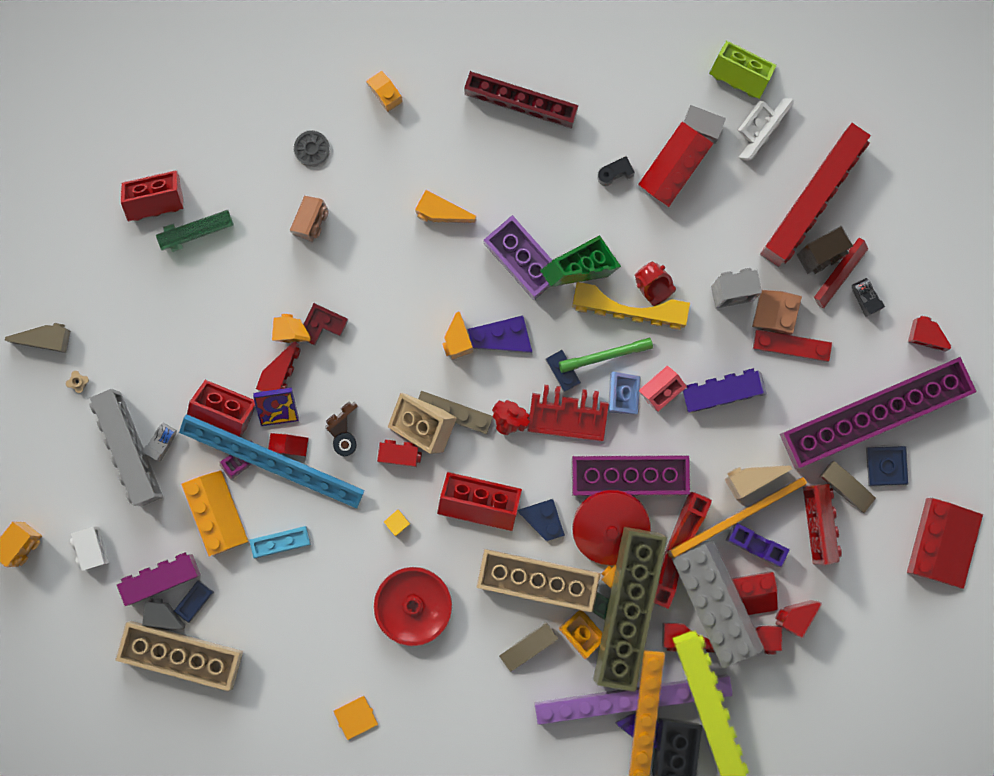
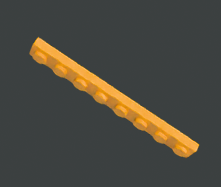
[628,651,665,776]

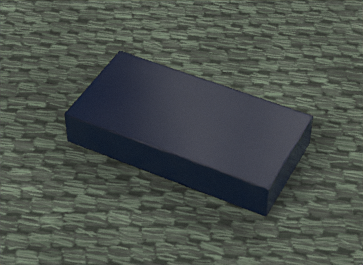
[174,580,214,623]

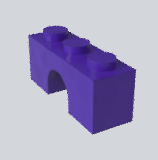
[726,523,790,567]

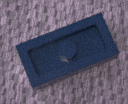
[545,350,581,392]

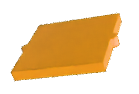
[333,695,378,740]

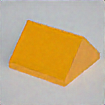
[559,610,602,659]

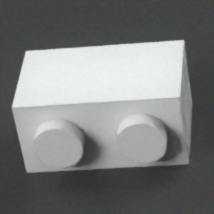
[70,527,109,571]

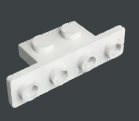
[737,98,795,161]

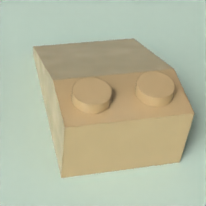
[388,393,457,454]
[725,466,792,499]

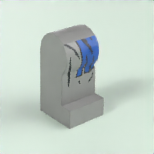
[142,423,177,461]

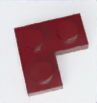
[303,303,349,346]

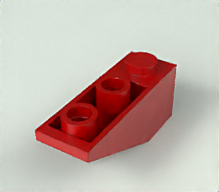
[256,342,301,392]

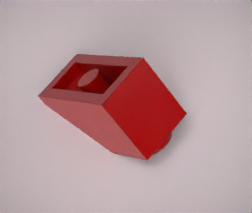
[908,316,951,351]

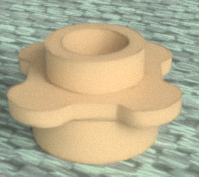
[66,371,89,393]

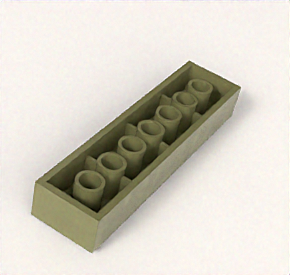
[593,527,667,692]

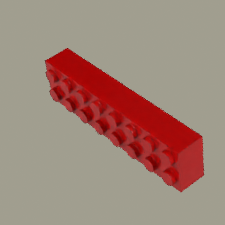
[760,123,871,267]

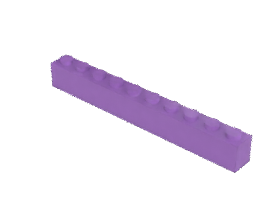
[535,674,733,725]

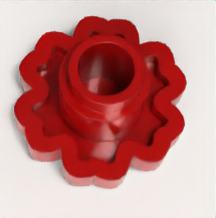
[492,400,530,435]

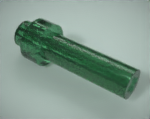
[156,209,234,252]

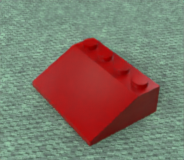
[803,484,842,565]
[907,498,983,589]

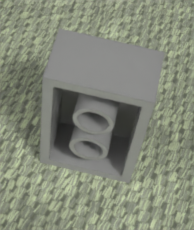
[711,268,762,308]

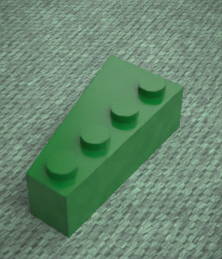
[540,235,621,287]

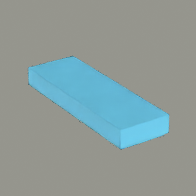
[249,526,311,559]

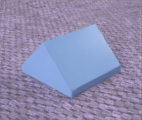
[608,372,640,414]

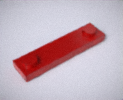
[753,330,832,362]

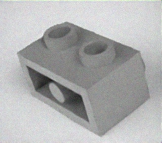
[684,105,726,144]

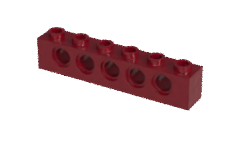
[464,71,579,129]

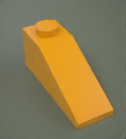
[415,190,477,223]

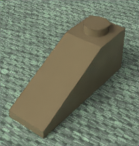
[4,323,71,353]

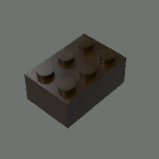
[797,226,853,274]

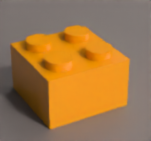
[0,521,42,567]

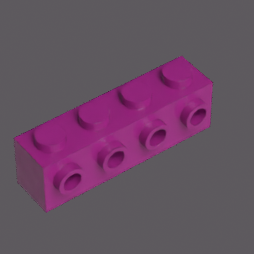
[117,552,201,606]

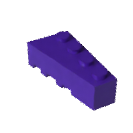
[683,368,767,413]

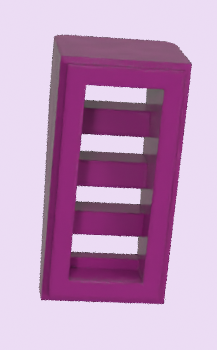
[220,440,252,480]

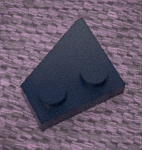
[518,499,565,541]

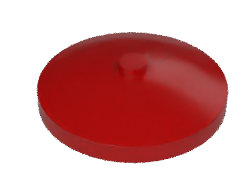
[572,490,651,565]
[374,567,452,646]

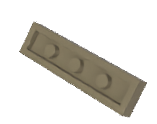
[418,391,493,434]

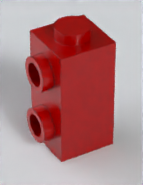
[377,439,422,467]

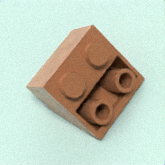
[290,195,329,242]

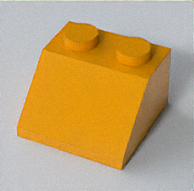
[442,311,473,360]

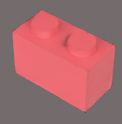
[638,366,687,412]

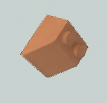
[752,290,802,335]

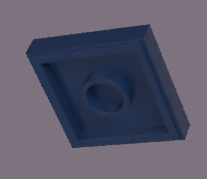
[866,446,908,486]

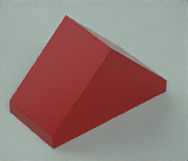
[268,433,309,457]

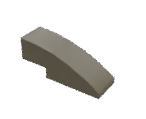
[819,461,876,513]
[499,622,558,672]

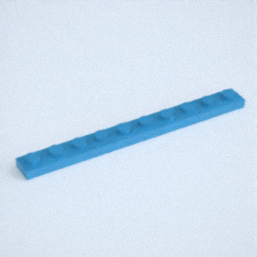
[179,414,365,508]

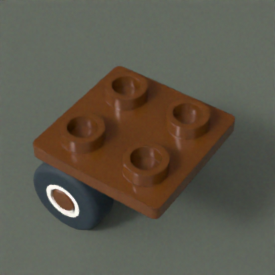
[325,401,358,456]

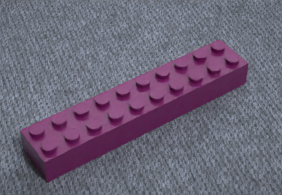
[780,357,976,469]

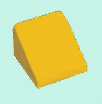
[384,510,410,536]

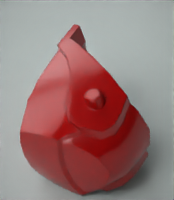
[634,261,676,306]

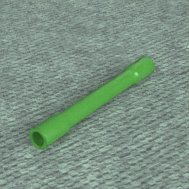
[559,338,653,373]

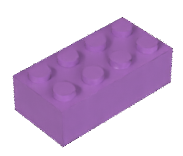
[484,215,552,300]

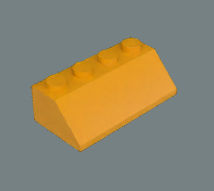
[181,470,249,556]

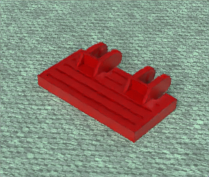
[527,384,609,441]

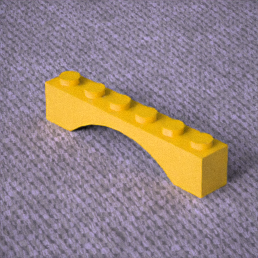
[572,282,690,330]

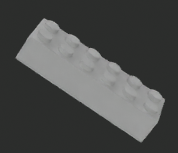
[89,389,163,506]
[672,541,764,668]

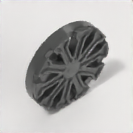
[294,130,330,166]

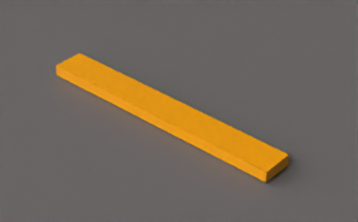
[667,477,807,558]

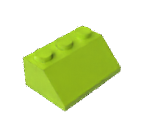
[709,40,776,99]

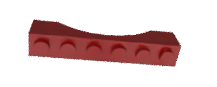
[654,492,712,609]
[662,623,782,654]

